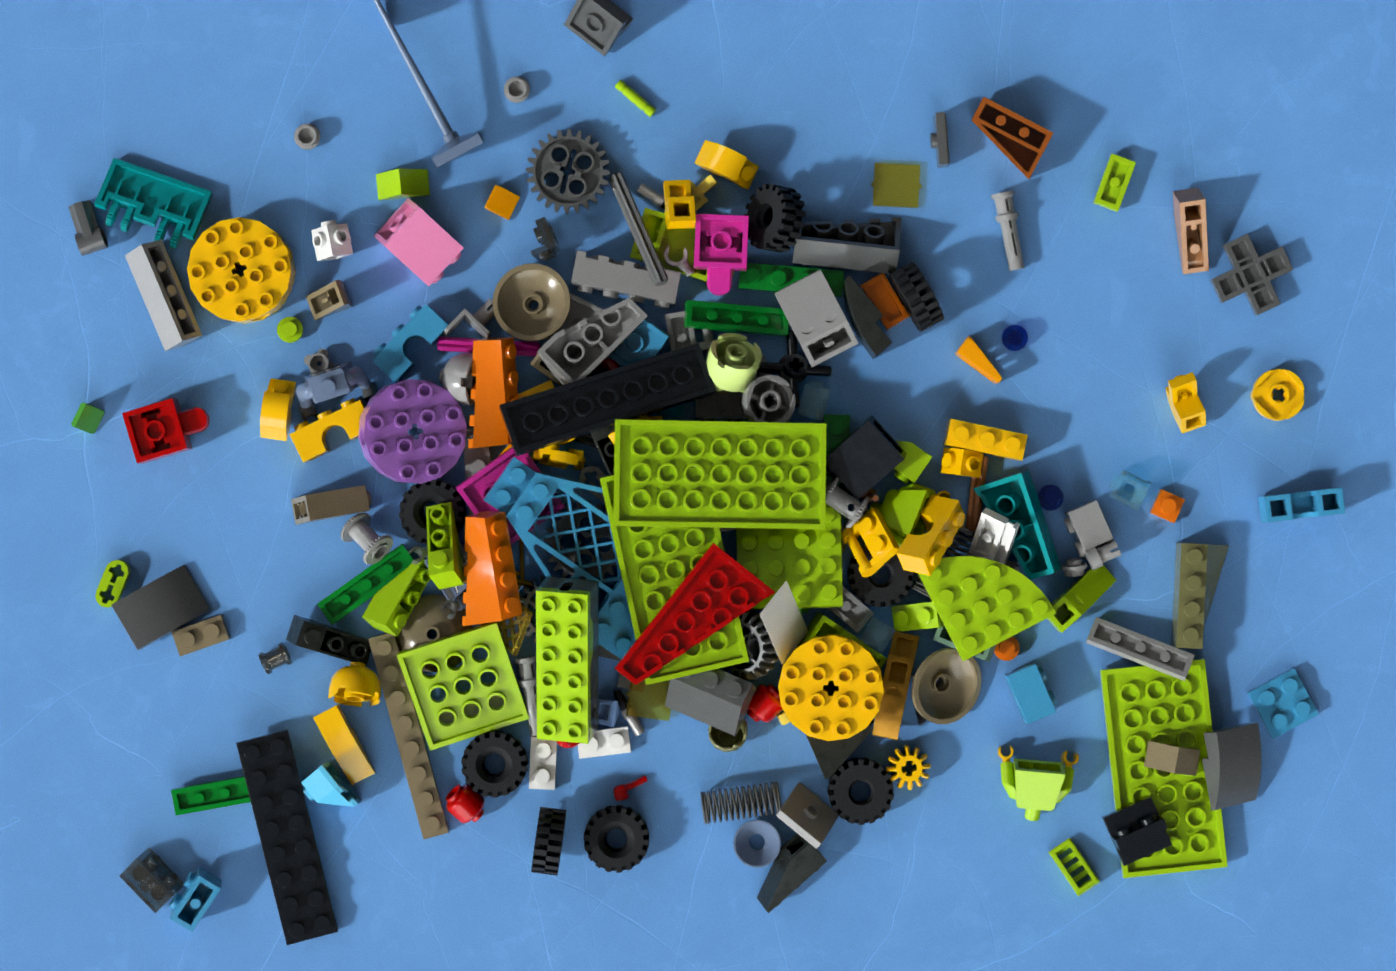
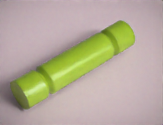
[615,79,657,117]

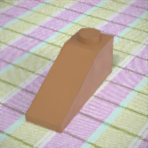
[1173,187,1209,274]

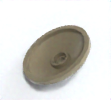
[492,263,571,341]
[396,594,473,672]
[912,648,982,724]

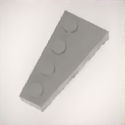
[571,250,681,309]

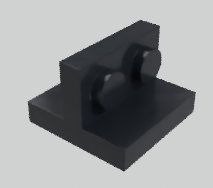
[1102,796,1172,866]

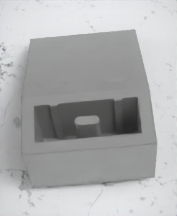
[774,269,859,367]

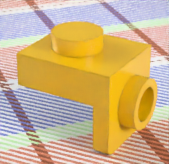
[940,447,983,478]

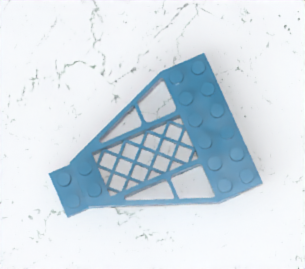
[483,456,636,659]

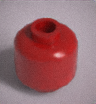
[747,684,783,723]
[446,784,485,823]

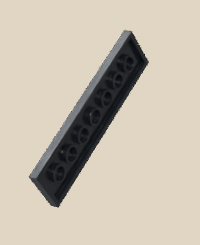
[499,343,716,456]
[236,729,338,945]

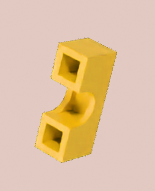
[289,398,365,463]
[943,419,1028,461]
[897,495,966,576]

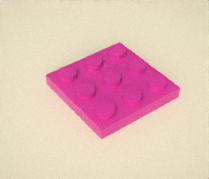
[455,447,565,544]

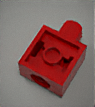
[122,398,210,464]

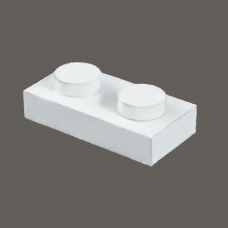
[578,726,631,759]
[529,736,557,790]

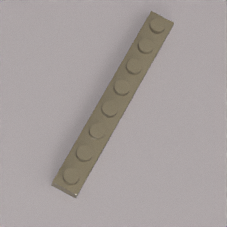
[368,633,449,839]

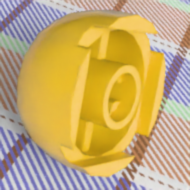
[328,662,381,707]

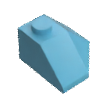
[301,761,361,807]

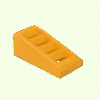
[955,336,1002,384]

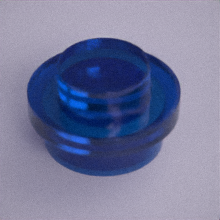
[1002,325,1028,351]
[1037,485,1064,511]

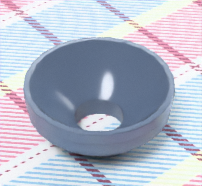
[733,819,781,868]

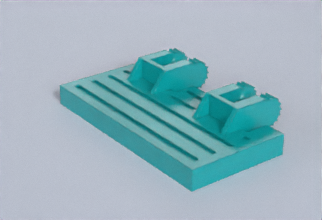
[94,158,212,249]

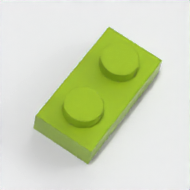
[1093,154,1136,212]
[891,601,944,632]

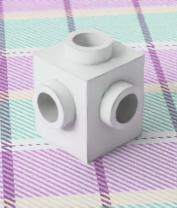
[311,220,353,261]

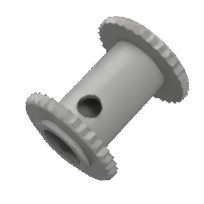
[826,477,869,528]
[341,512,393,565]

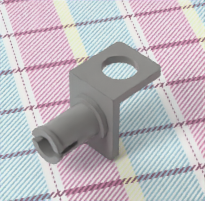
[443,298,494,338]

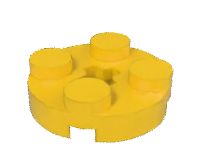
[1250,369,1304,421]
[532,445,585,470]

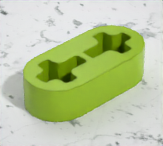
[95,560,131,608]

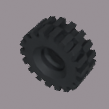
[744,184,806,253]
[889,262,944,332]
[399,480,466,544]
[847,545,914,607]
[461,730,528,798]
[828,757,894,825]
[584,805,649,873]
[531,807,567,876]

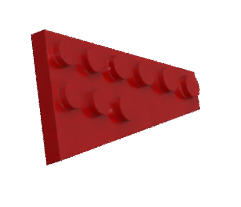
[614,543,775,685]

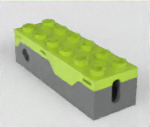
[536,577,598,748]

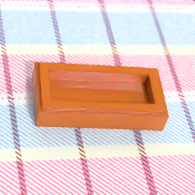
[860,273,909,330]

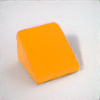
[484,184,520,220]

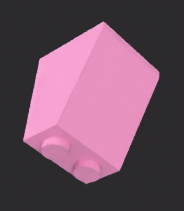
[374,198,464,286]

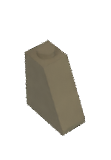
[291,485,371,525]

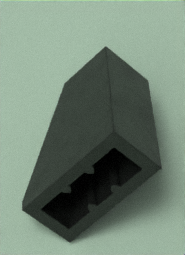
[806,720,874,779]

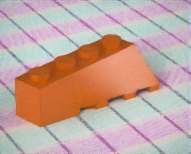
[468,337,519,448]
[462,511,523,626]

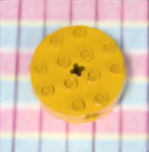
[187,217,296,324]
[778,634,884,741]

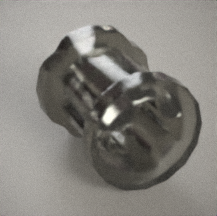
[258,642,292,674]

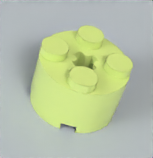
[706,333,762,393]

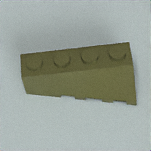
[1171,543,1229,649]

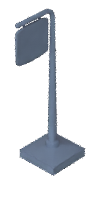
[373,0,483,168]

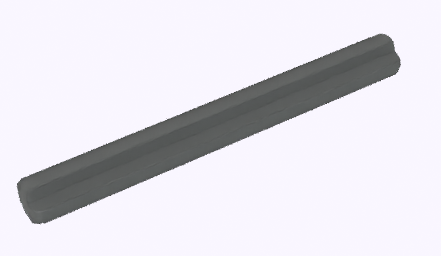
[609,172,668,286]

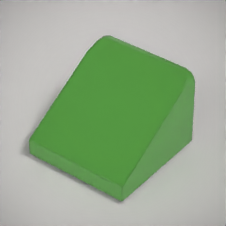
[71,402,104,434]

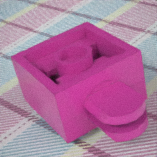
[694,214,749,296]

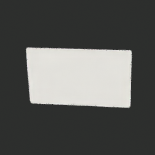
[760,581,808,664]

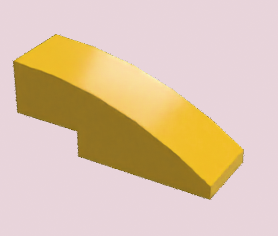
[313,704,375,785]

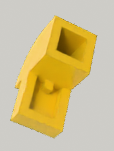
[694,140,759,190]
[663,180,696,229]
[1165,372,1206,434]
[260,378,296,441]

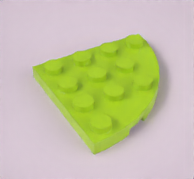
[918,556,1057,661]

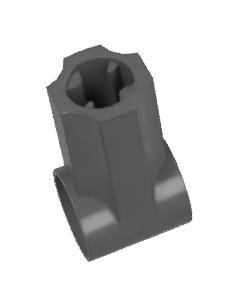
[69,200,108,256]

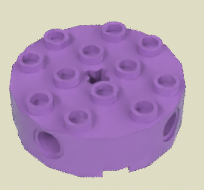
[358,379,467,484]

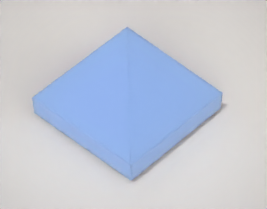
[598,697,620,727]

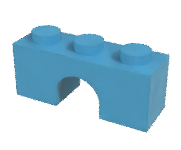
[372,304,448,382]
[1258,487,1345,523]

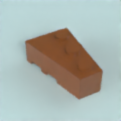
[971,97,1053,179]

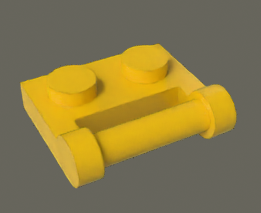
[841,507,900,578]

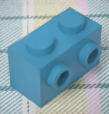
[1004,663,1058,724]
[169,867,222,932]

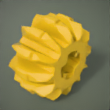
[886,745,931,790]

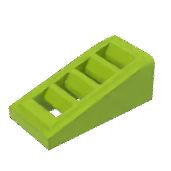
[1048,838,1100,897]

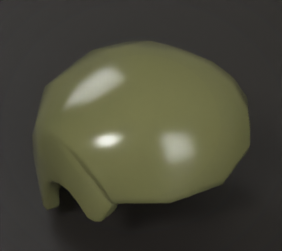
[708,719,748,752]

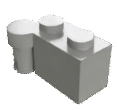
[1064,500,1121,570]

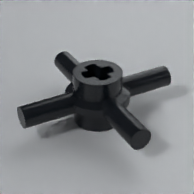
[754,331,832,408]

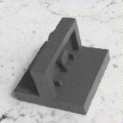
[564,0,634,57]

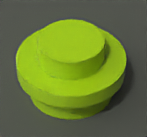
[277,317,303,343]

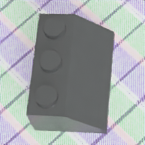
[665,669,757,737]

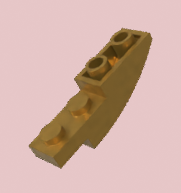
[872,631,919,740]

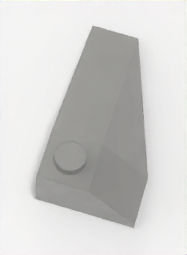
[537,298,648,385]

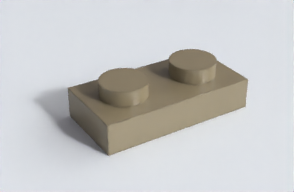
[172,615,231,656]

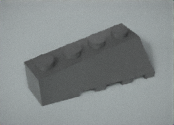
[792,218,901,274]

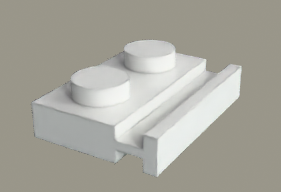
[969,508,1020,565]

